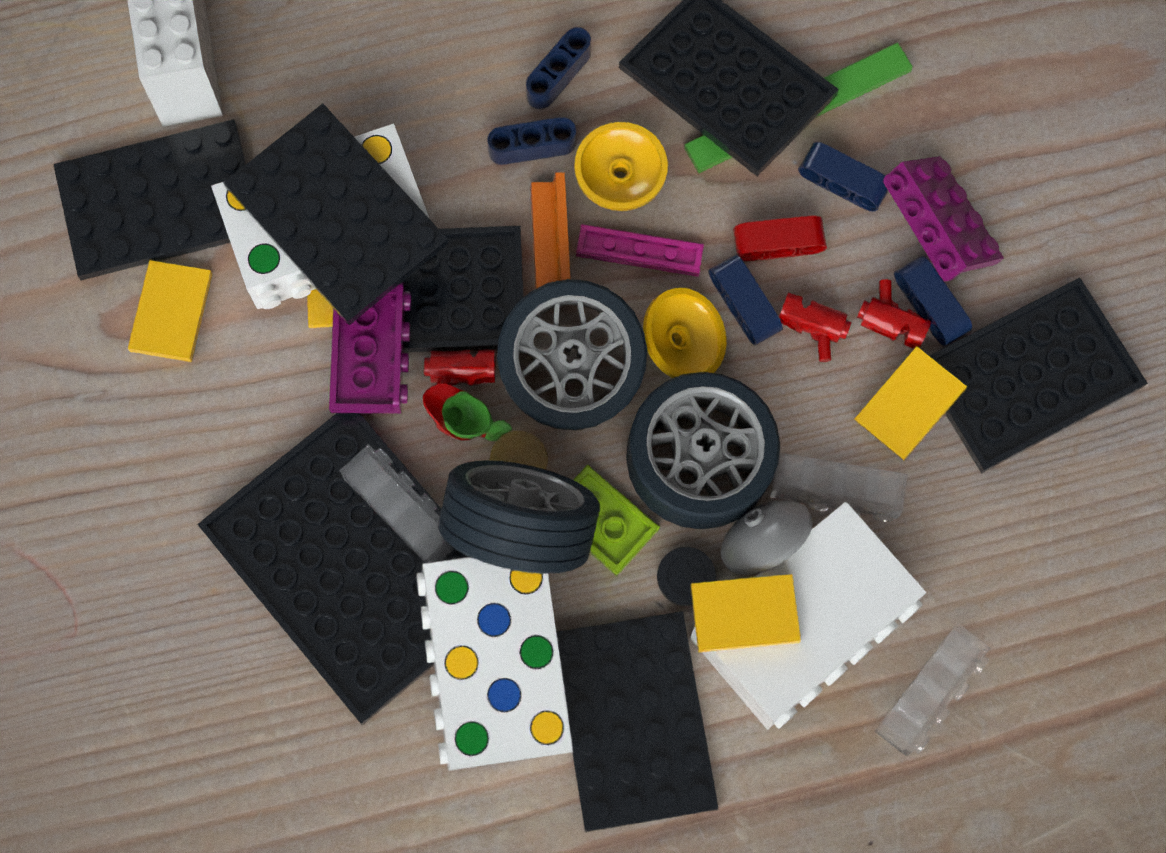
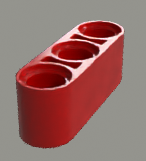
[733,215,827,261]

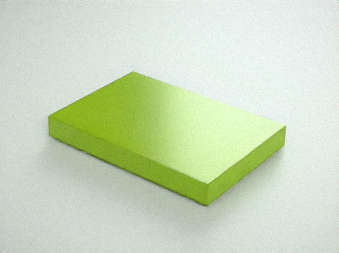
[573,464,660,576]

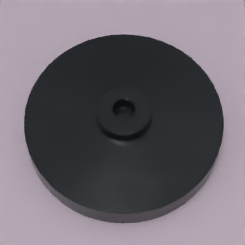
[657,547,716,606]

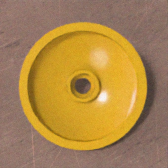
[575,122,668,211]
[643,288,727,378]

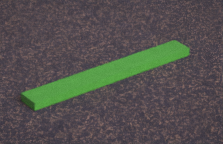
[684,43,913,174]

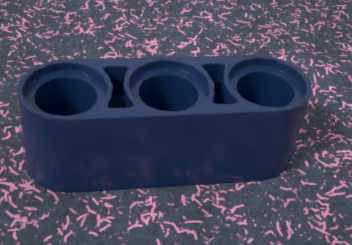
[526,27,591,109]
[487,117,576,165]
[798,142,888,212]
[708,255,783,346]
[894,256,972,346]

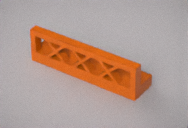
[530,172,571,289]

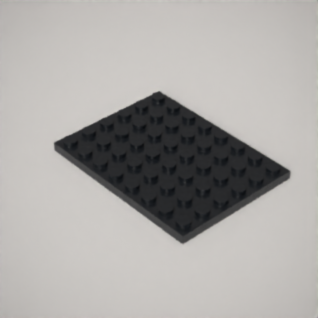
[197,413,470,726]

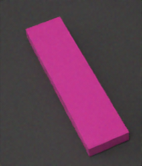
[576,224,704,277]

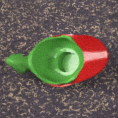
[423,383,512,441]

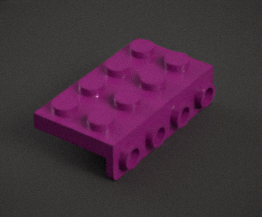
[884,156,1004,281]
[329,282,411,414]

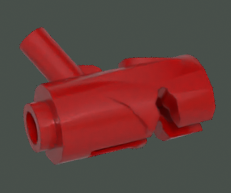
[857,279,931,349]
[779,292,852,362]
[424,350,496,386]

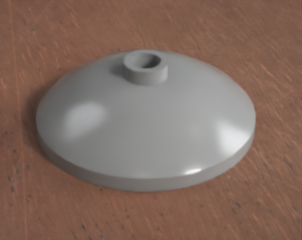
[721,500,813,574]

